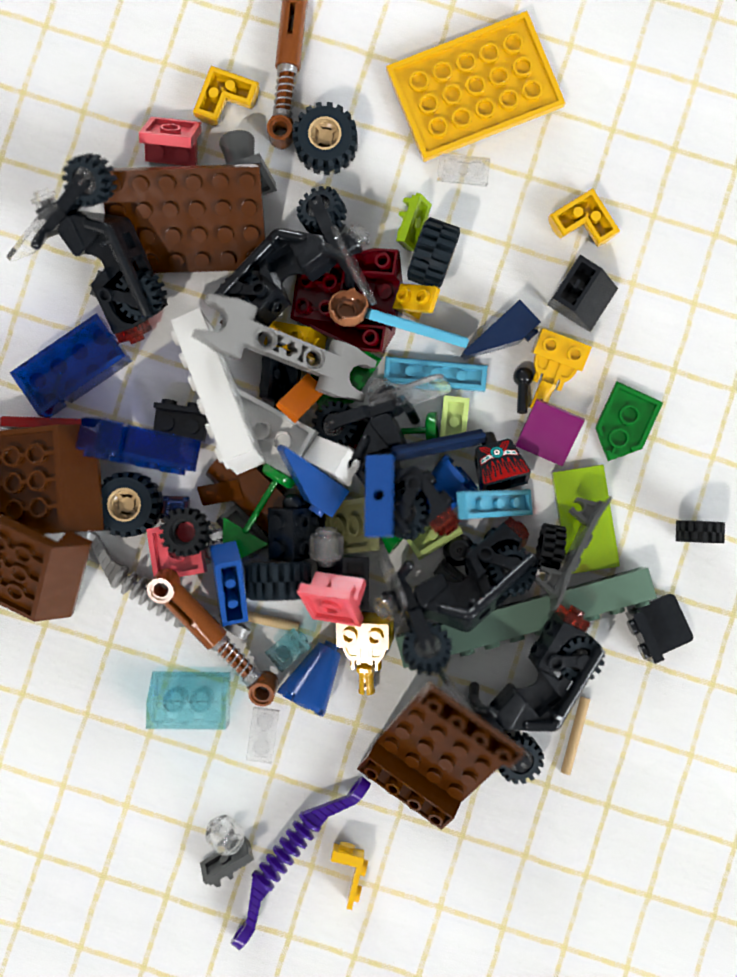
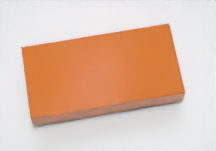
[276,373,324,423]

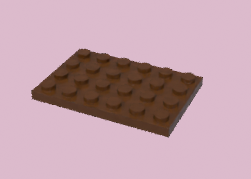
[103,164,266,273]

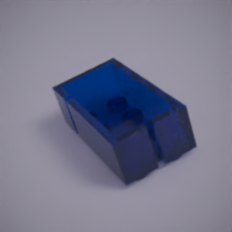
[9,313,133,418]
[76,417,201,476]

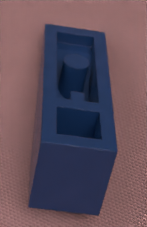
[461,300,541,360]

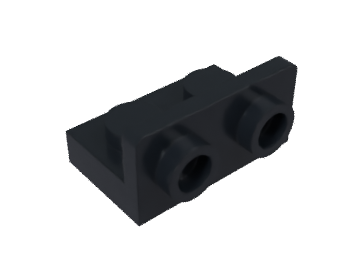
[152,399,208,442]

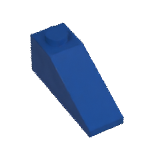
[277,444,350,518]

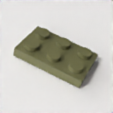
[324,497,380,555]

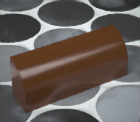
[206,458,286,536]

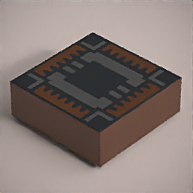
[160,496,190,523]

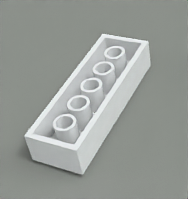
[170,308,266,475]

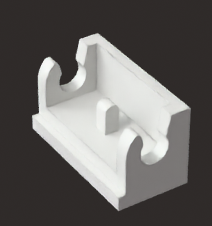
[302,435,360,486]

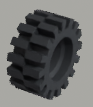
[159,508,212,556]
[675,520,725,544]
[535,523,567,571]

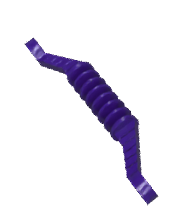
[231,776,371,950]

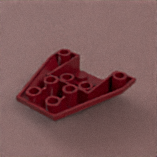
[290,248,403,353]

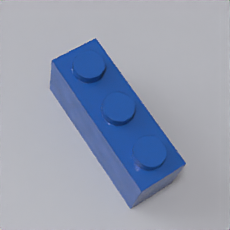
[209,541,249,626]

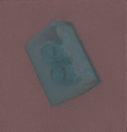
[146,671,231,730]

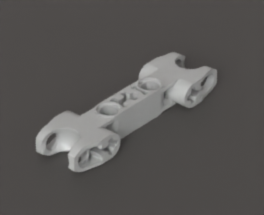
[192,293,377,402]

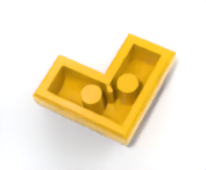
[193,66,259,126]
[548,188,620,247]

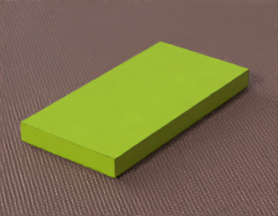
[551,465,620,574]

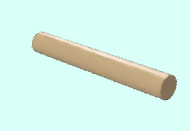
[248,611,300,632]
[560,696,591,775]

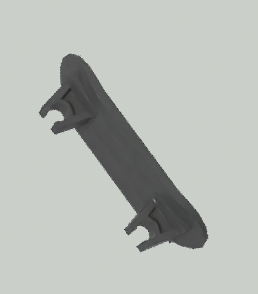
[534,496,612,611]

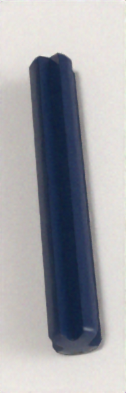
[391,429,486,462]

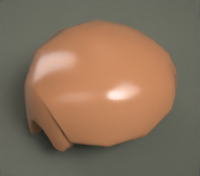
[328,288,369,327]

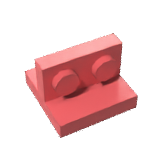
[139,117,201,166]
[146,522,208,577]
[297,571,367,627]

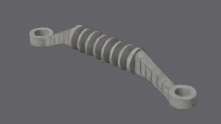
[74,531,251,640]

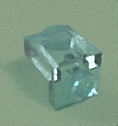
[265,628,310,672]

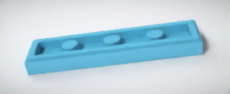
[365,308,469,348]
[383,356,488,392]
[456,489,533,520]

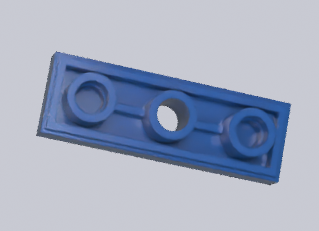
[364,454,395,538]

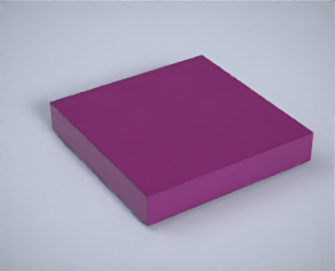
[515,398,585,466]

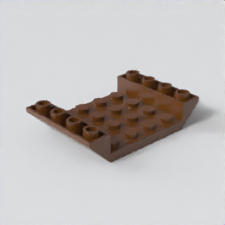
[0,424,104,535]
[0,514,93,622]
[357,681,525,830]

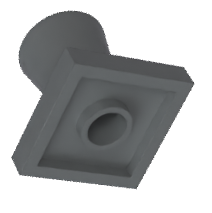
[219,130,277,195]

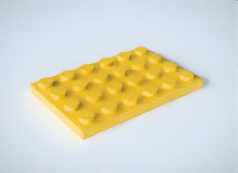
[386,11,566,162]

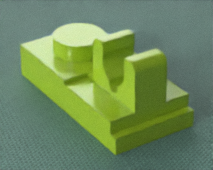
[396,193,432,252]

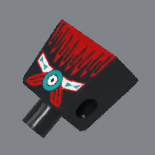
[474,432,531,491]

